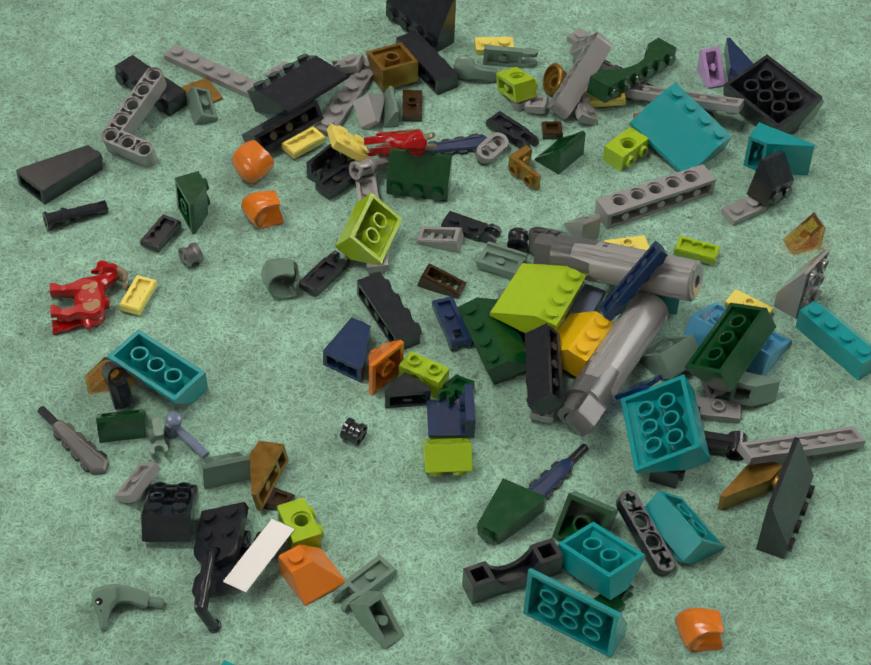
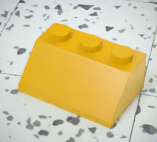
[557,311,614,377]

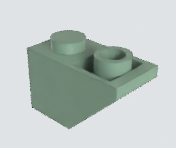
[729,372,781,406]

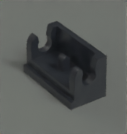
[306,144,347,183]

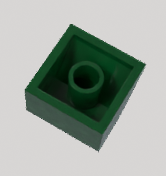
[175,171,210,234]
[552,491,618,541]

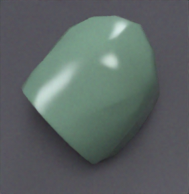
[261,258,299,299]

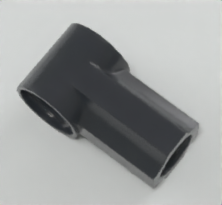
[102,361,134,409]
[704,431,748,461]

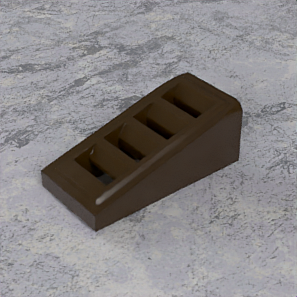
[417,263,467,299]

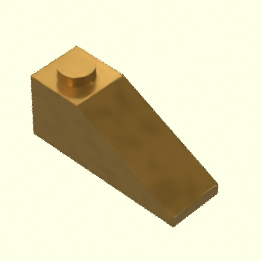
[249,440,289,511]
[718,461,782,511]

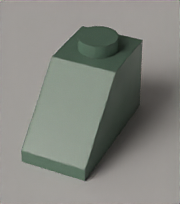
[349,591,404,649]

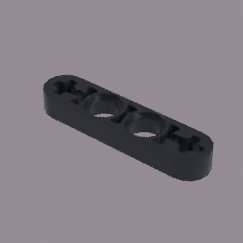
[616,490,675,577]

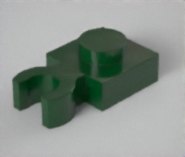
[437,374,475,405]

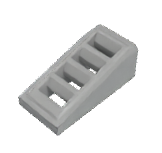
[416,227,464,253]

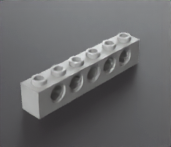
[594,164,716,229]

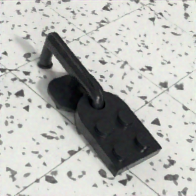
[192,502,249,633]

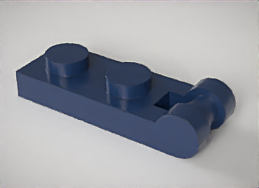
[432,296,472,350]

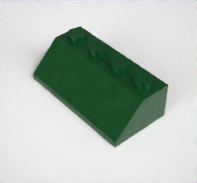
[457,297,526,385]
[685,302,776,392]

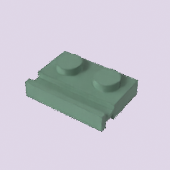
[476,241,528,278]

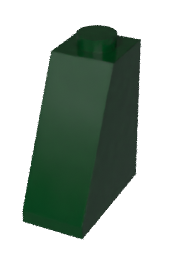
[477,478,546,544]

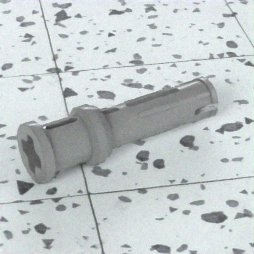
[349,155,390,180]

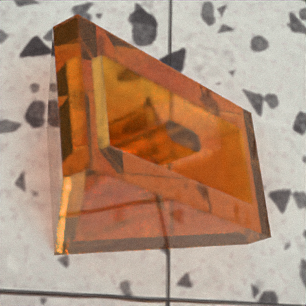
[782,212,826,255]
[85,357,134,394]

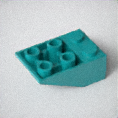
[743,123,815,175]

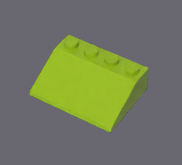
[489,263,587,333]

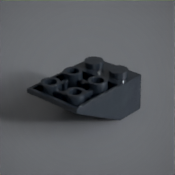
[141,482,197,542]

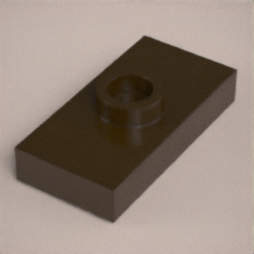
[402,90,422,122]

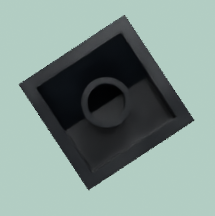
[747,150,794,206]

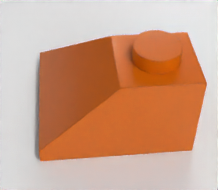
[368,340,404,396]
[278,545,345,606]

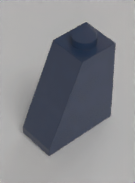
[323,317,371,383]

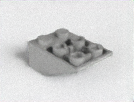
[774,249,829,319]

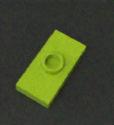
[674,235,721,265]

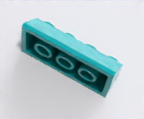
[795,301,871,380]
[107,329,208,404]

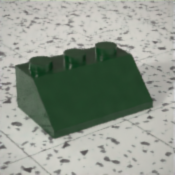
[386,148,452,202]

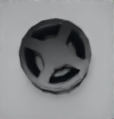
[507,227,529,252]
[340,417,368,446]

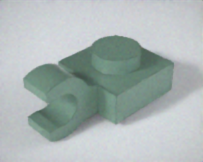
[148,417,169,460]

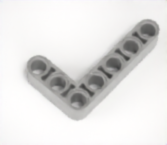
[548,32,613,120]
[101,67,167,167]

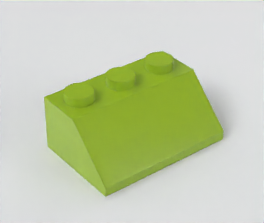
[335,192,403,265]

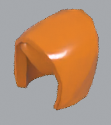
[232,140,274,184]
[241,190,284,229]
[675,607,724,652]

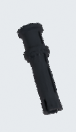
[42,200,109,230]

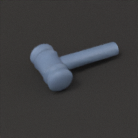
[164,412,209,459]

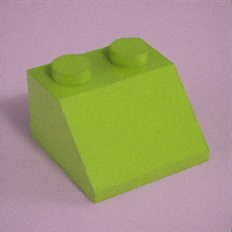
[421,438,472,476]

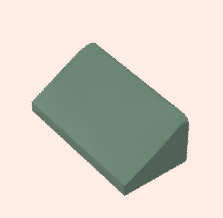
[186,86,218,125]
[381,86,399,128]

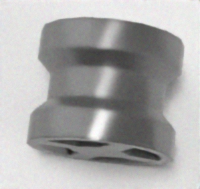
[178,242,204,268]

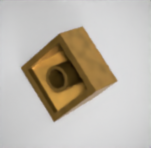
[366,42,418,90]

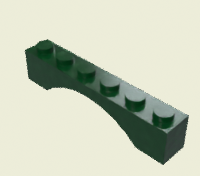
[586,38,677,103]

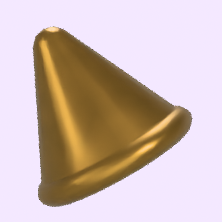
[543,63,567,95]

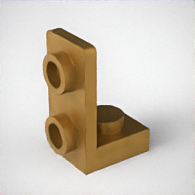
[508,145,541,191]

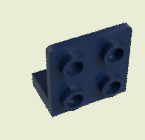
[427,385,476,438]

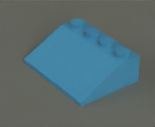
[684,302,792,376]

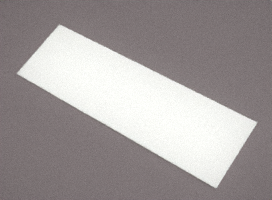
[223,519,294,592]

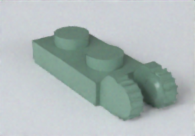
[483,45,538,68]
[331,555,397,613]

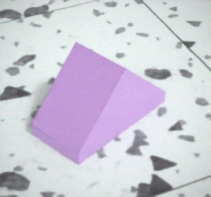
[697,46,725,88]

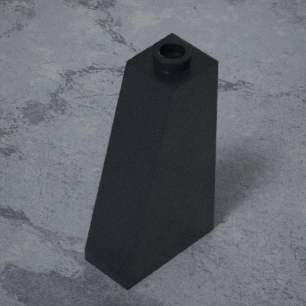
[16,145,103,205]

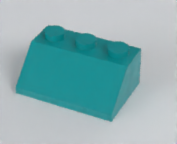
[644,491,725,564]
[558,522,645,600]

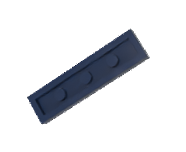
[599,241,668,321]

